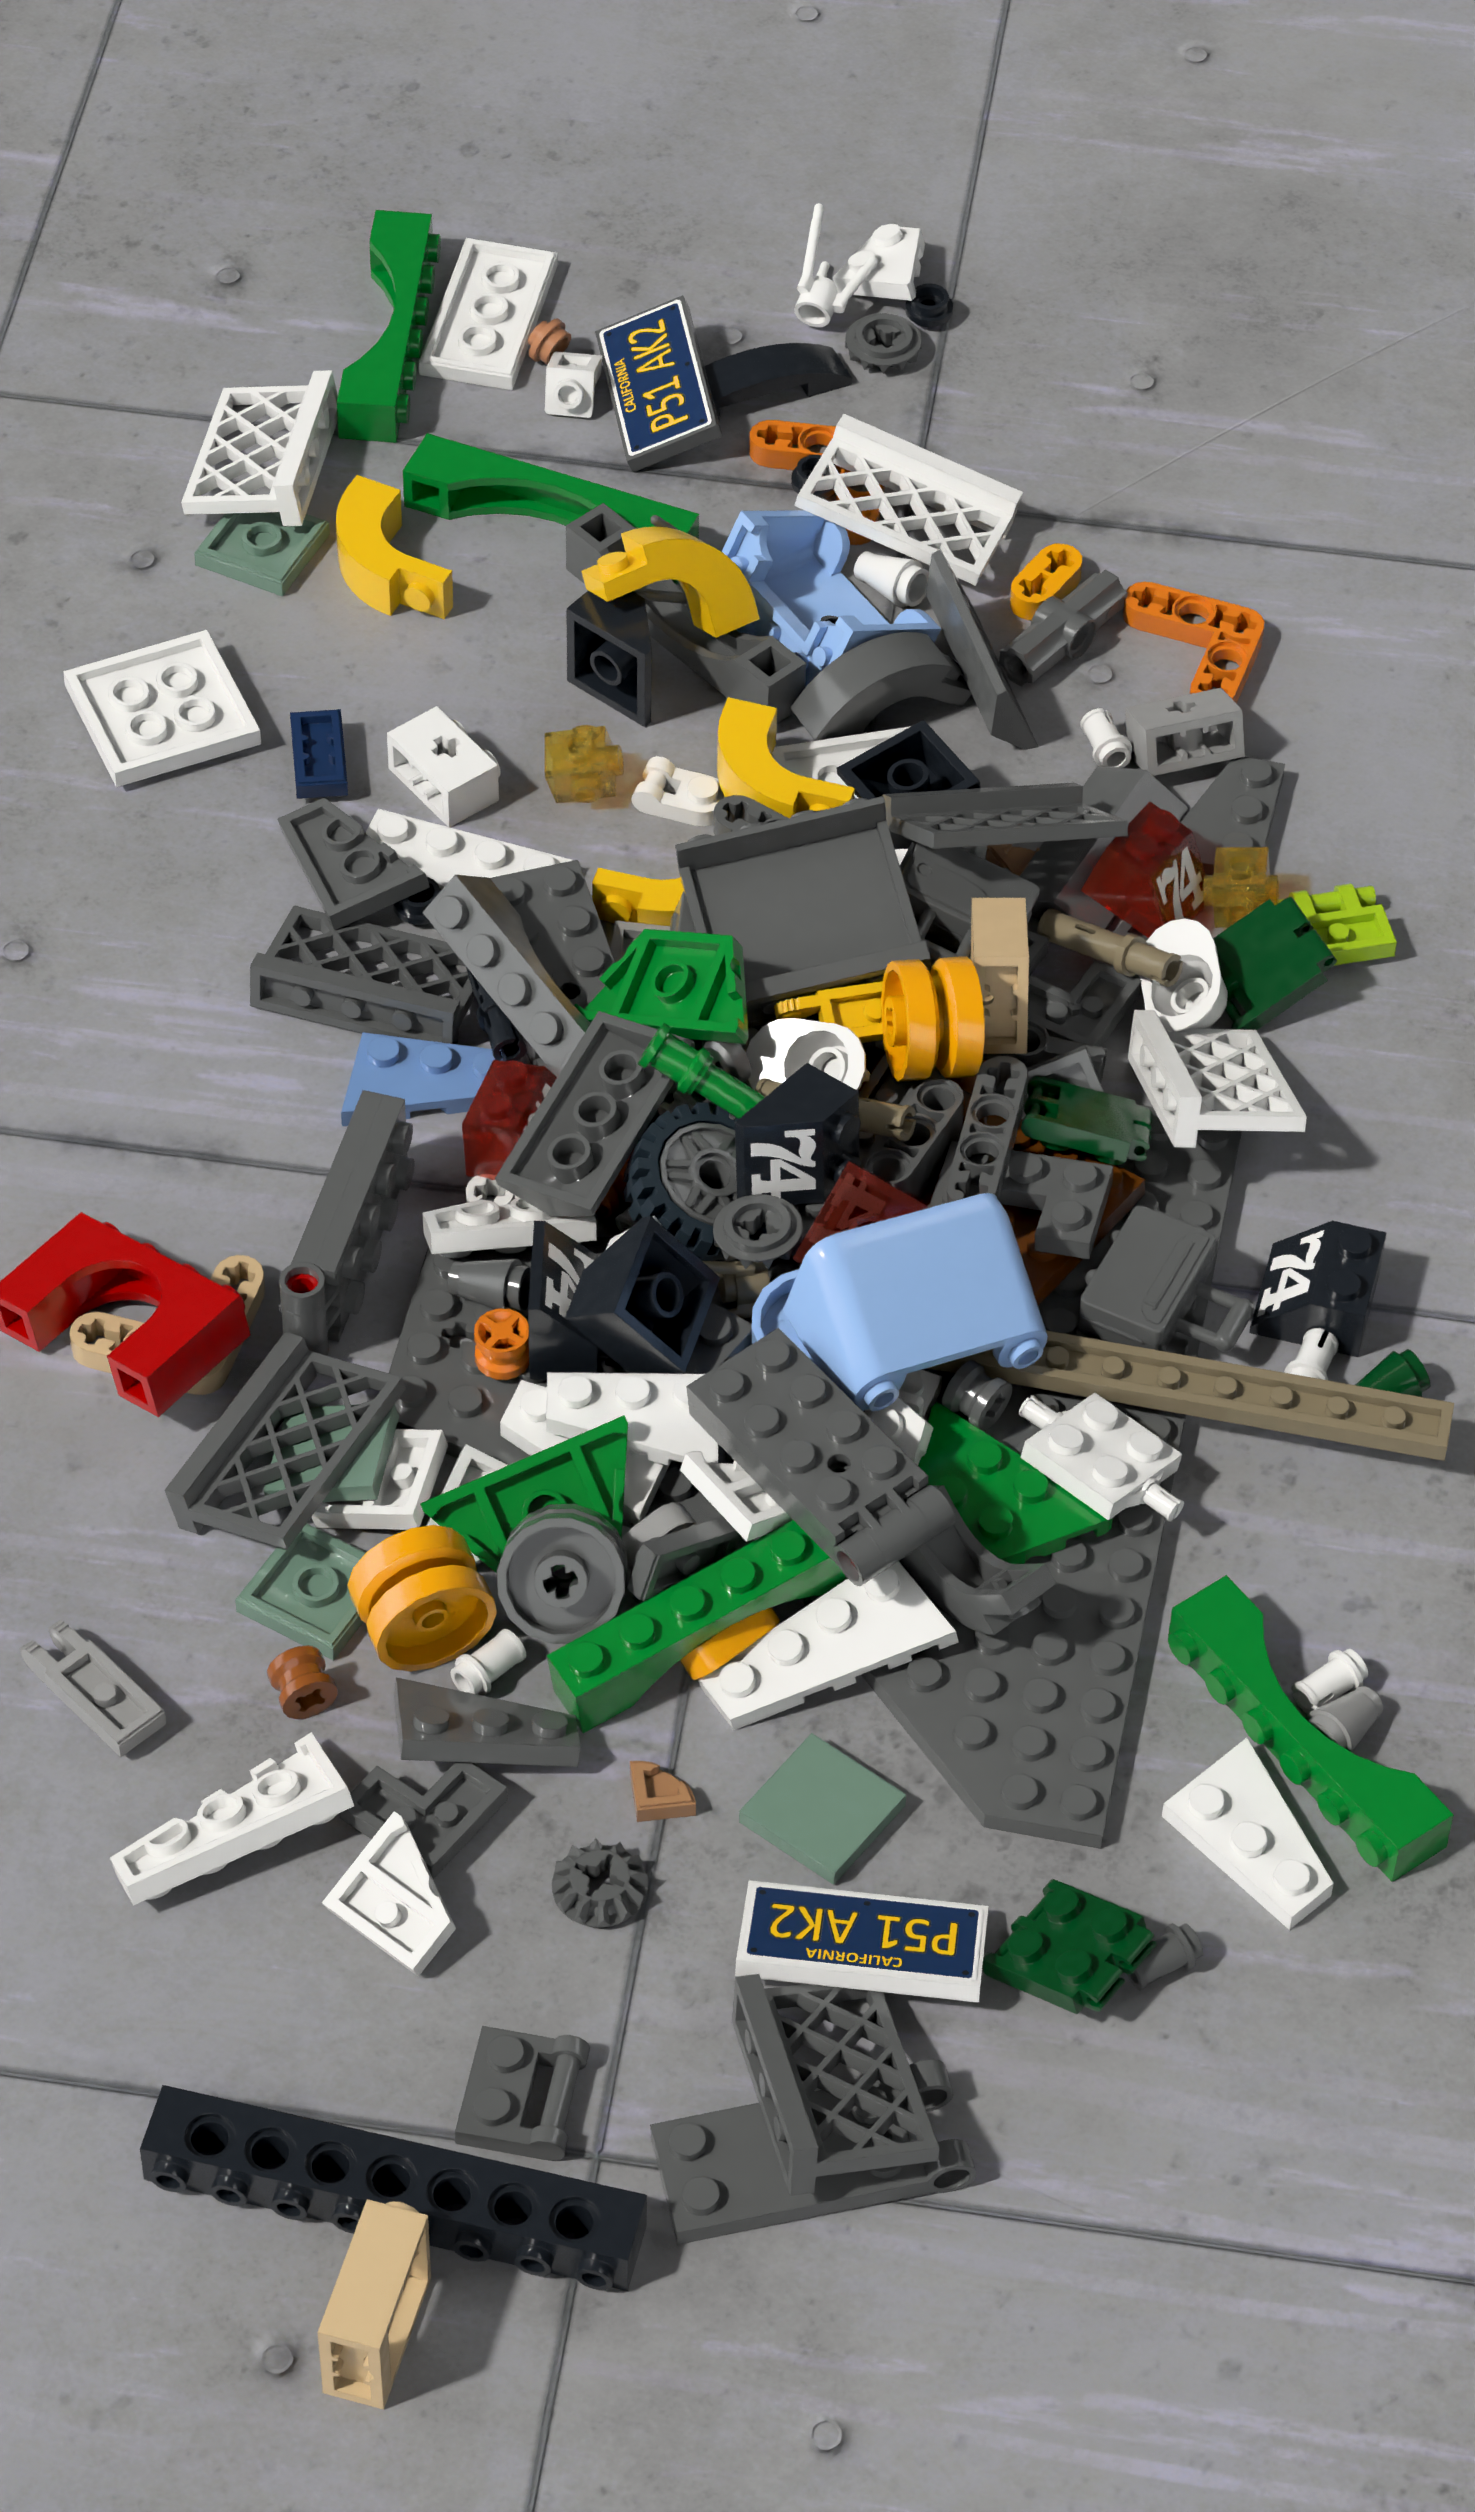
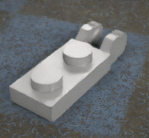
[20,1620,166,1758]

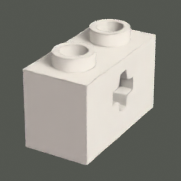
[387,706,501,827]

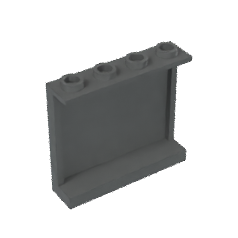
[675,796,931,1028]

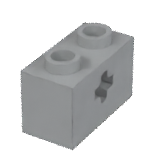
[1125,688,1245,776]

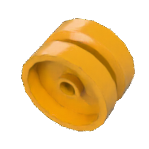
[881,956,985,1081]
[347,1525,497,1672]

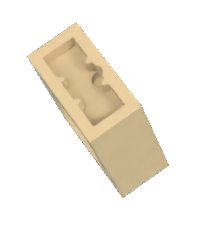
[971,898,1029,1054]
[317,2199,431,2410]

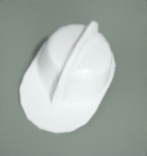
[1140,918,1228,1033]
[746,1018,870,1090]

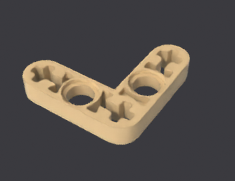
[70,1255,265,1395]

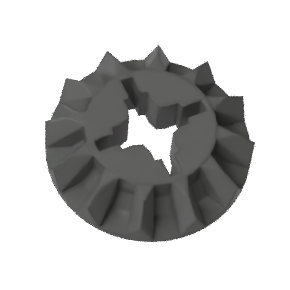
[845,313,922,374]
[713,1194,803,1269]
[552,1838,648,1927]

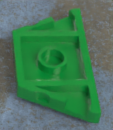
[574,929,749,1044]
[918,1402,1113,1564]
[420,1415,628,1573]

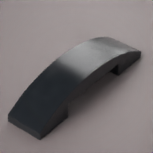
[705,343,852,422]

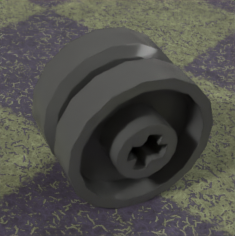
[497,1504,628,1644]

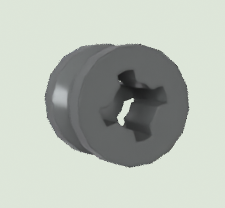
[942,1360,1012,1432]

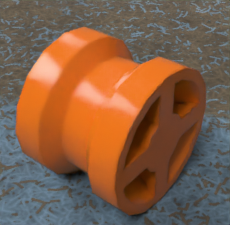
[474,1308,529,1380]

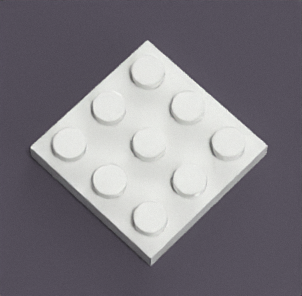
[63,630,261,787]

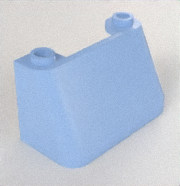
[722,510,941,688]
[783,1193,1048,1411]

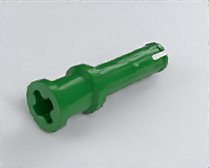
[637,1022,765,1119]

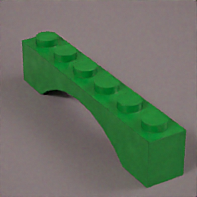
[337,210,441,443]
[403,433,699,585]
[546,1520,848,1733]
[1168,1575,1454,1882]

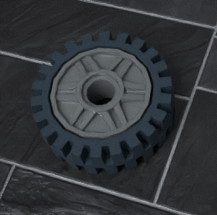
[623,1102,767,1262]

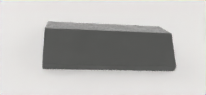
[926,549,1039,750]
[1020,766,1188,930]
[495,1011,695,1216]

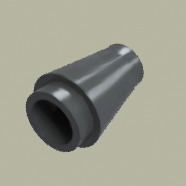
[447,1259,531,1311]

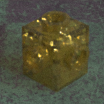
[545,725,624,803]
[1203,847,1279,928]

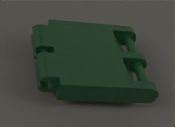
[1213,897,1337,1030]
[1021,1076,1153,1165]
[982,1879,1157,2014]

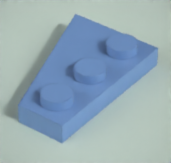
[341,1032,521,1126]

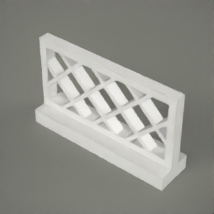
[181,370,338,526]
[795,414,1023,586]
[1128,1010,1307,1148]

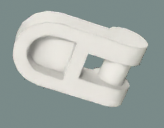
[631,756,724,827]

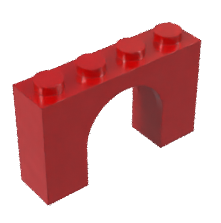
[0,1212,251,1417]

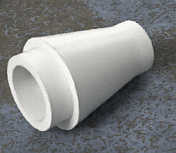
[854,551,929,607]

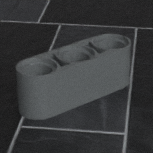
[864,1078,964,1221]

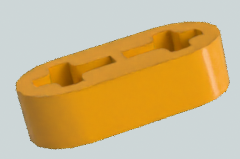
[1010,543,1082,620]
[680,1607,780,1680]

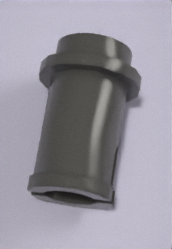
[1127,1923,1203,1991]

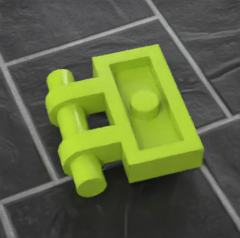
[1271,883,1397,966]

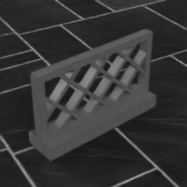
[883,782,1128,849]
[250,906,475,1044]
[165,1332,406,1550]
[732,1974,939,2196]

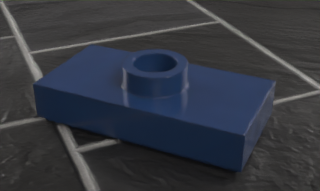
[290,709,348,799]

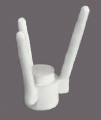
[794,203,877,327]

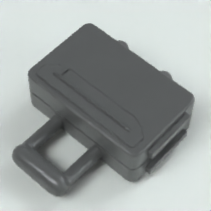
[900,842,1040,966]
[1078,1205,1254,1352]

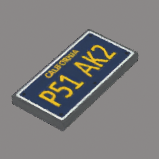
[595,295,723,472]

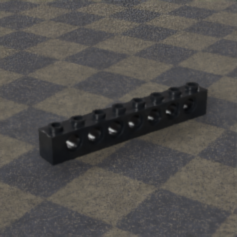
[140,2085,647,2291]

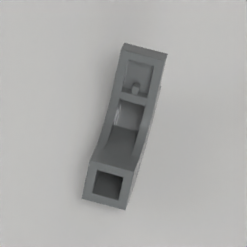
[790,632,972,741]
[899,1485,1056,1635]

